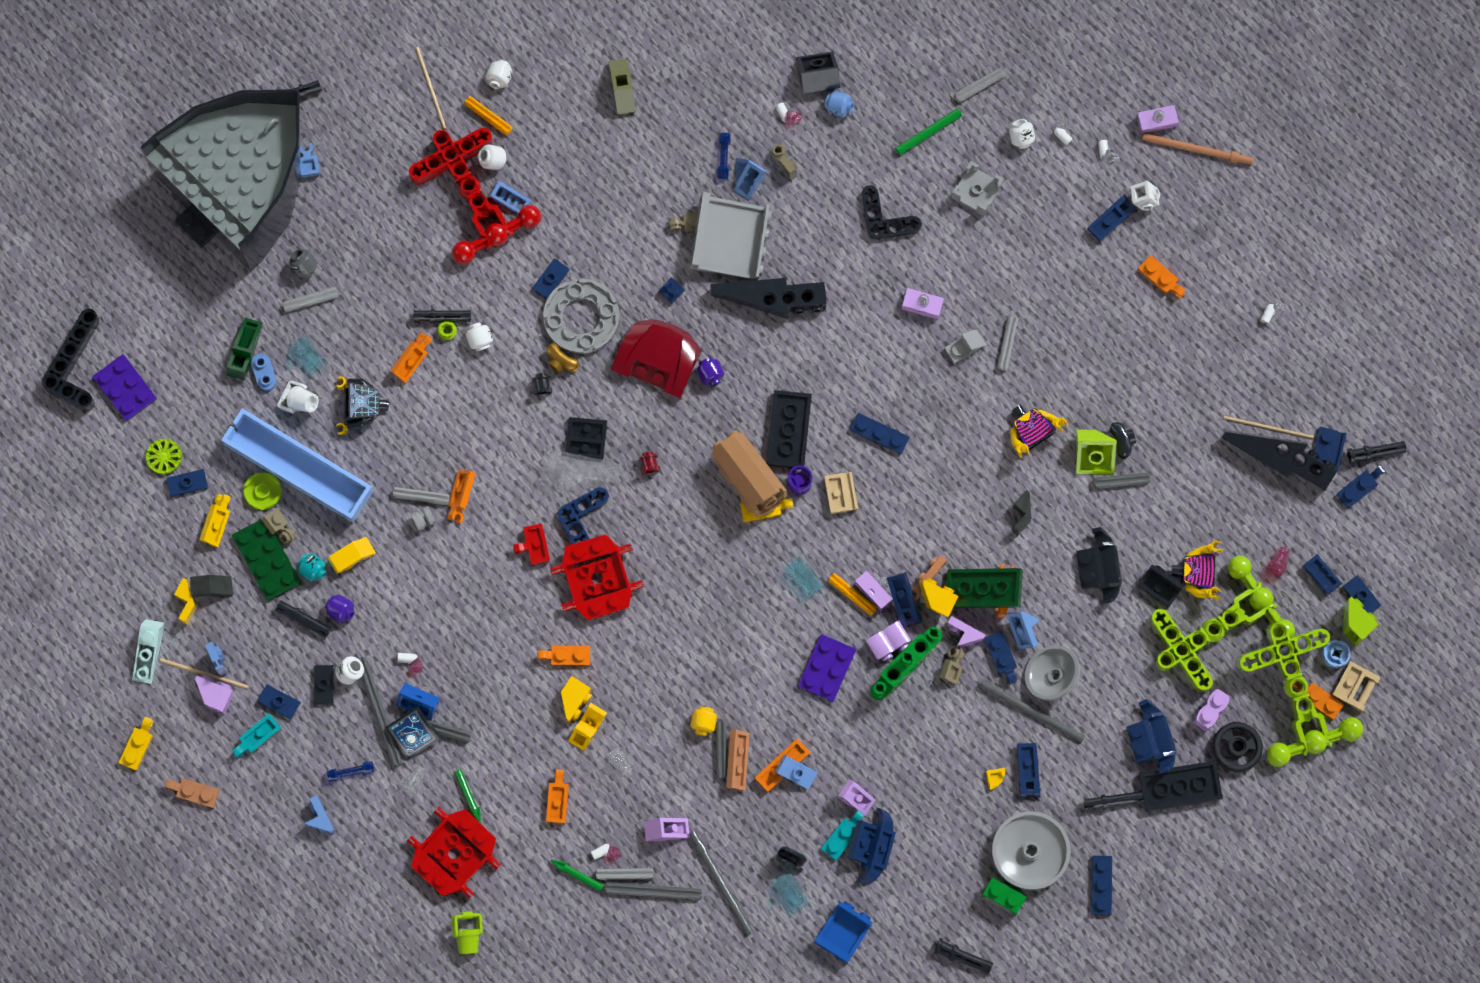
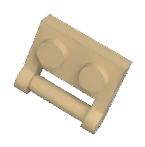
[1332,661,1381,712]

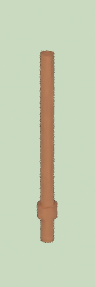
[1142,133,1254,165]

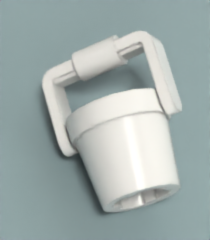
[277,381,319,414]

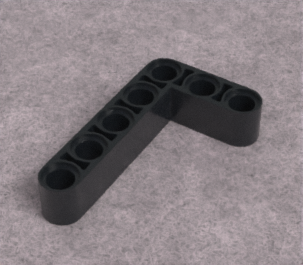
[42,308,100,412]

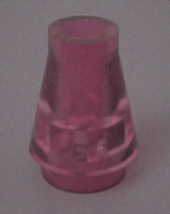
[1268,547,1290,577]

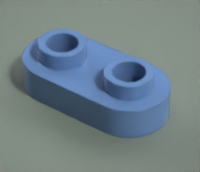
[252,354,277,391]

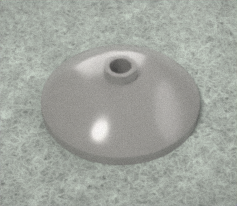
[1025,645,1080,701]

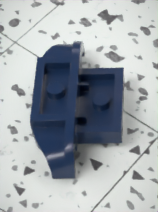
[1126,699,1177,774]
[848,807,896,885]

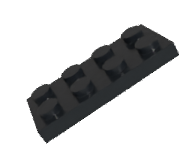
[766,390,812,468]
[1139,761,1223,812]

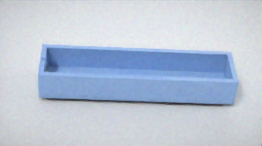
[221,408,374,523]

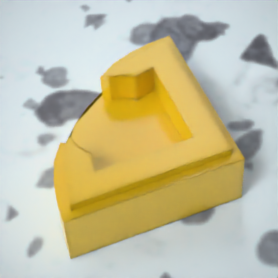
[986,768,1005,791]

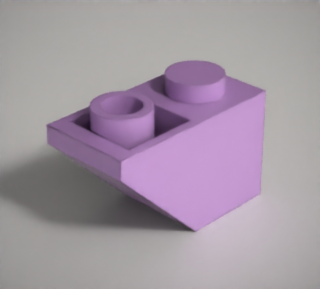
[195,675,234,715]

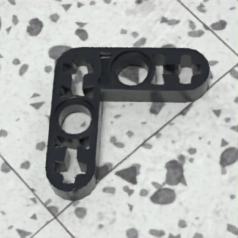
[861,185,922,239]

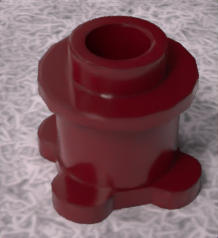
[639,452,660,475]

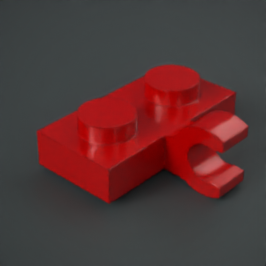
[513,523,550,566]

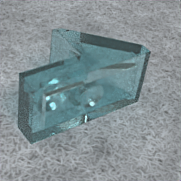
[289,335,327,375]
[772,871,810,914]

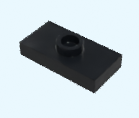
[314,665,334,705]

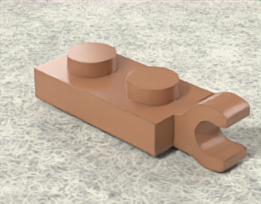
[911,555,947,601]
[164,778,220,809]

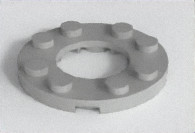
[543,279,619,354]

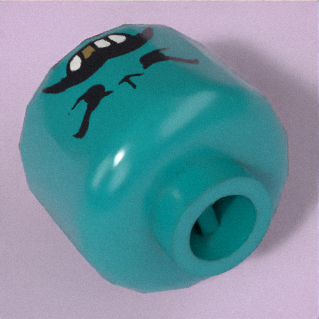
[297,553,326,582]

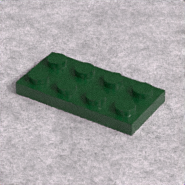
[232,519,302,602]
[946,568,1023,608]

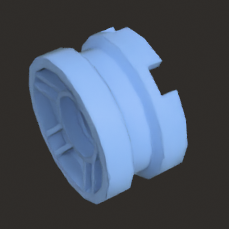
[1322,640,1351,669]

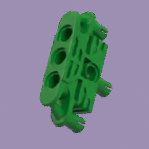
[870,627,942,700]

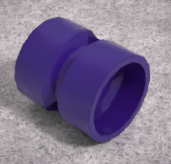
[787,466,813,495]

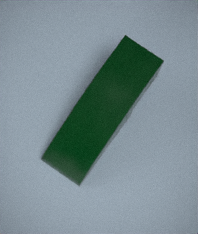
[226,318,263,380]

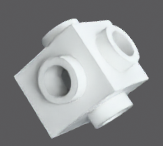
[1130,181,1160,211]

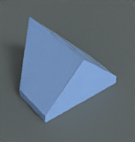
[734,158,766,201]

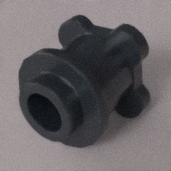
[532,373,552,395]

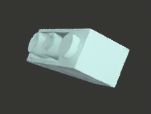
[132,619,165,684]

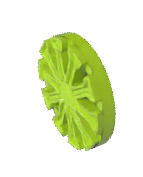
[146,439,182,475]

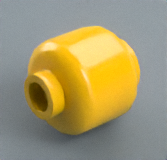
[690,706,717,736]

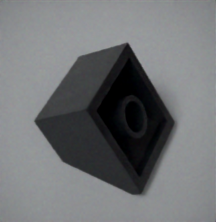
[796,51,841,94]

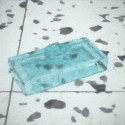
[785,556,824,599]

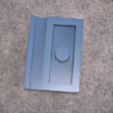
[205,642,227,676]

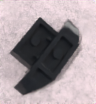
[1076,527,1122,604]

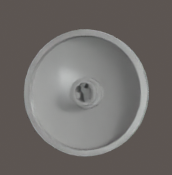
[992,811,1071,890]

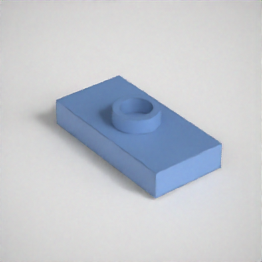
[775,755,818,789]

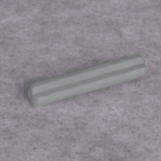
[955,68,1005,103]
[283,287,338,312]
[997,316,1018,371]
[393,487,450,505]
[596,868,654,880]

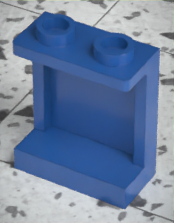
[814,901,873,964]

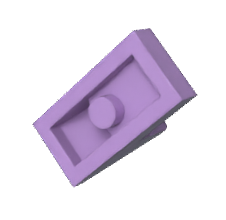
[947,616,985,648]
[839,779,875,816]

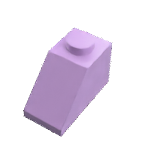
[644,818,690,841]

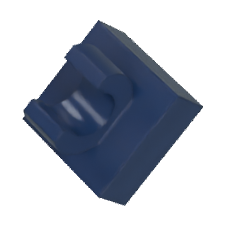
[658,277,685,304]

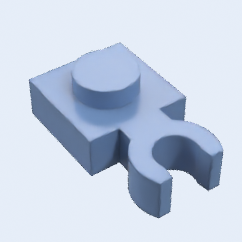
[300,143,320,178]

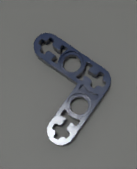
[558,487,609,544]

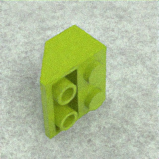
[1343,597,1379,647]

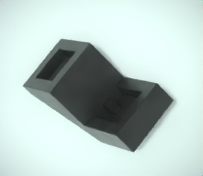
[1012,490,1032,536]
[190,575,233,598]

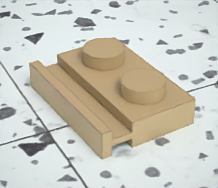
[824,472,858,515]

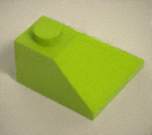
[1076,430,1117,475]

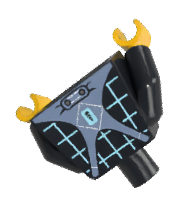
[336,376,389,435]

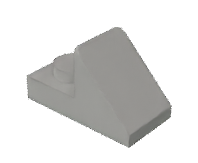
[944,329,987,365]

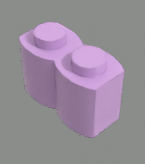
[866,621,911,663]
[1194,689,1230,731]

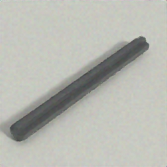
[359,657,403,767]

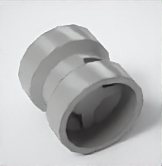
[410,506,436,531]

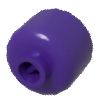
[696,357,724,387]
[325,595,355,623]

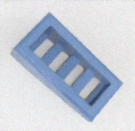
[488,181,531,214]

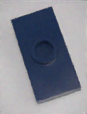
[532,258,570,299]
[166,469,208,497]
[1302,554,1342,596]
[1342,575,1382,613]
[258,684,301,720]

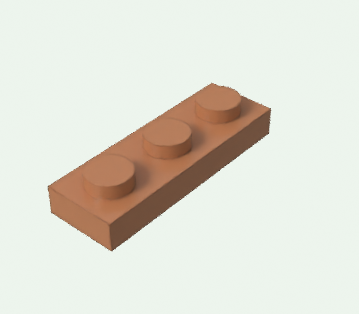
[726,730,750,791]

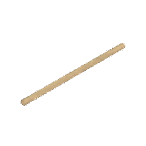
[415,47,446,129]
[1223,416,1314,439]
[160,658,249,689]

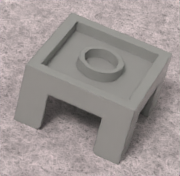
[951,161,1004,216]

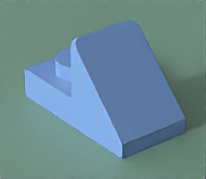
[1006,611,1039,649]
[304,795,335,834]

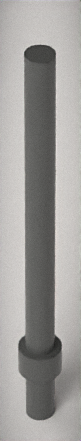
[979,680,1085,743]
[688,830,754,935]

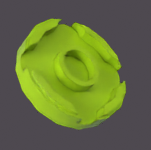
[244,473,282,511]

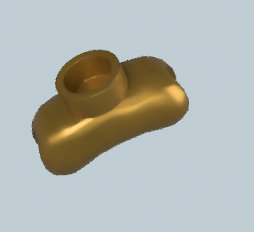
[547,343,579,374]

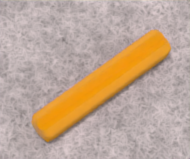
[464,96,512,135]
[828,573,877,616]

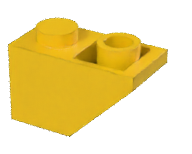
[918,577,958,617]
[561,676,592,723]

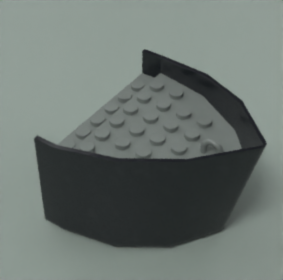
[140,89,300,271]

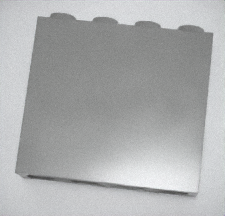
[689,192,772,280]

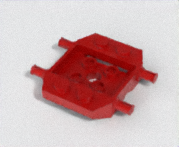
[550,534,644,621]
[406,807,502,899]

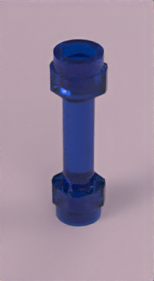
[717,133,731,179]
[326,761,375,782]

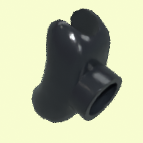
[1110,422,1136,459]
[776,846,807,872]

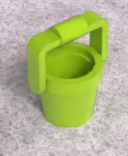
[451,911,483,954]

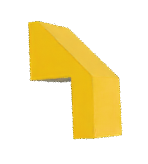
[328,537,376,574]
[174,578,196,625]
[568,703,607,751]

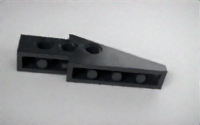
[710,278,827,319]
[1222,430,1338,491]

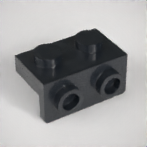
[1137,565,1183,608]

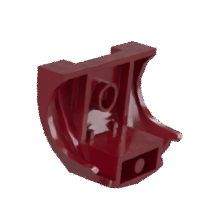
[611,319,701,399]

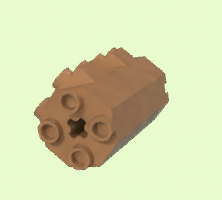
[711,430,787,517]

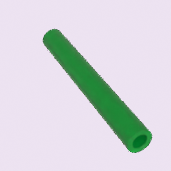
[895,108,962,156]

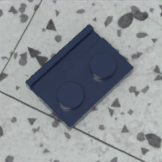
[1314,426,1347,470]

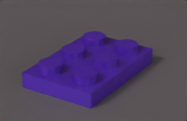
[92,354,157,422]
[798,634,857,702]

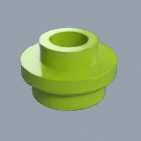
[438,322,457,340]

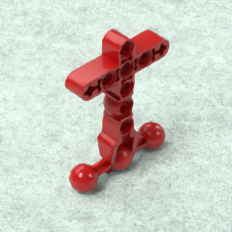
[409,128,542,265]

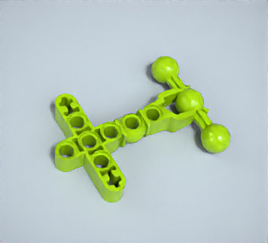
[1150,555,1296,693]
[1236,623,1364,767]

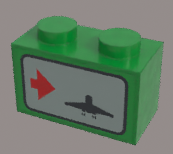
[982,877,1026,916]

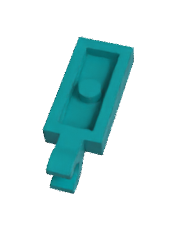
[232,713,282,759]
[821,811,864,861]

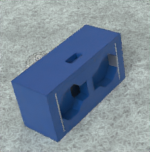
[396,683,440,721]

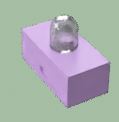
[1136,105,1179,134]
[902,288,944,319]
[855,571,893,612]

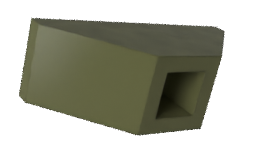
[608,58,636,115]

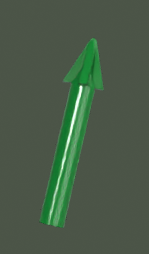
[454,769,481,823]
[551,860,604,892]

